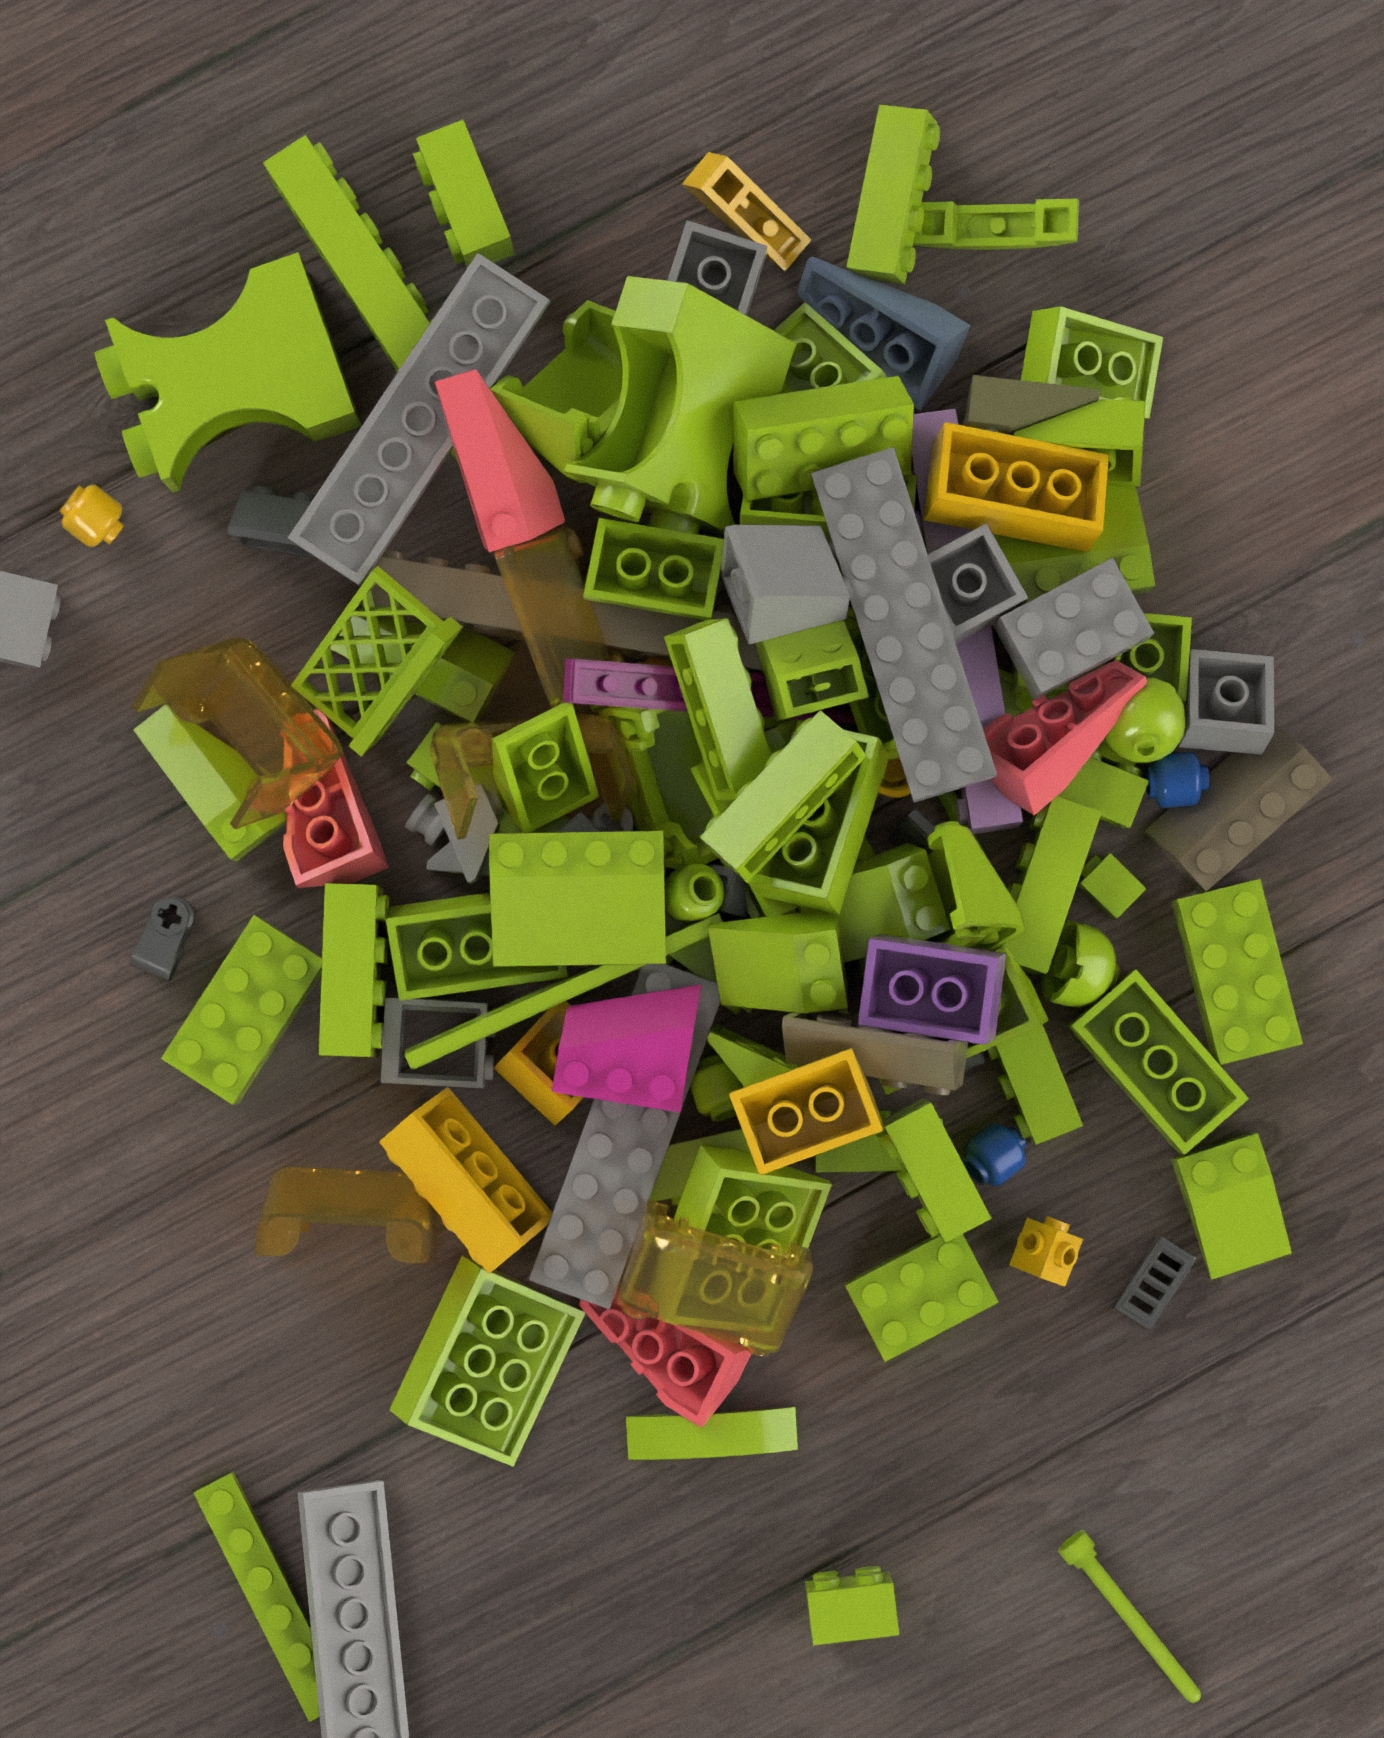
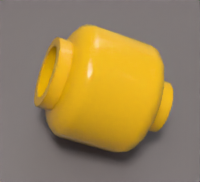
[59,485,124,547]

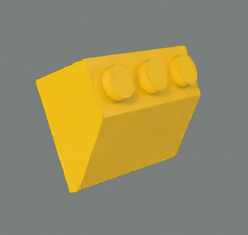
[729,1048,884,1176]

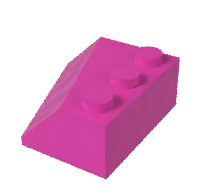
[552,984,702,1112]

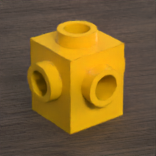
[1009,1216,1083,1287]

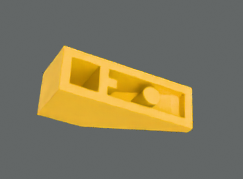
[682,152,811,271]

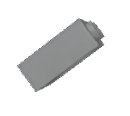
[381,998,496,1088]

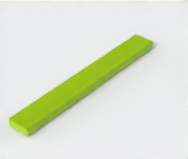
[405,911,723,1069]

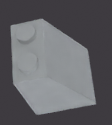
[720,525,853,645]
[0,571,61,668]

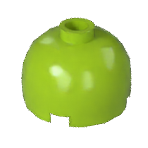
[1105,678,1186,763]
[1041,920,1120,1008]

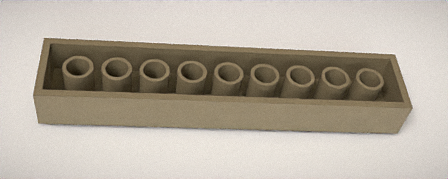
[361,550,763,674]

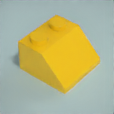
[494,1001,583,1126]

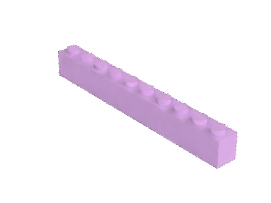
[911,409,1023,834]

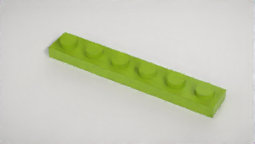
[194,1472,320,1722]

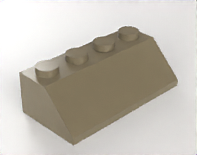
[1144,723,1333,894]
[782,1011,968,1095]

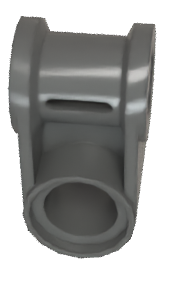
[130,897,195,981]

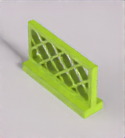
[291,566,463,757]

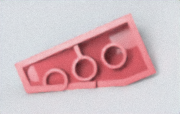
[434,369,565,552]
[983,660,1147,815]
[283,709,389,888]
[578,1278,755,1427]

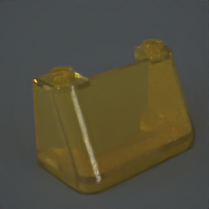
[255,1167,438,1264]
[616,1200,813,1356]

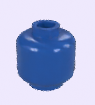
[1145,752,1209,808]
[962,1123,1026,1186]

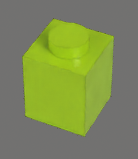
[1077,853,1146,920]

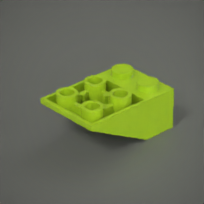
[756,620,869,722]

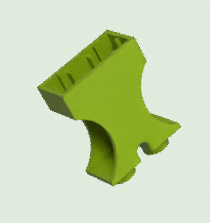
[94,252,362,493]
[564,276,796,535]

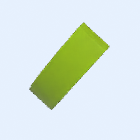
[913,198,1079,250]
[626,1406,798,1460]

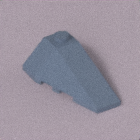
[796,257,970,410]

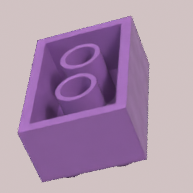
[858,934,1006,1045]

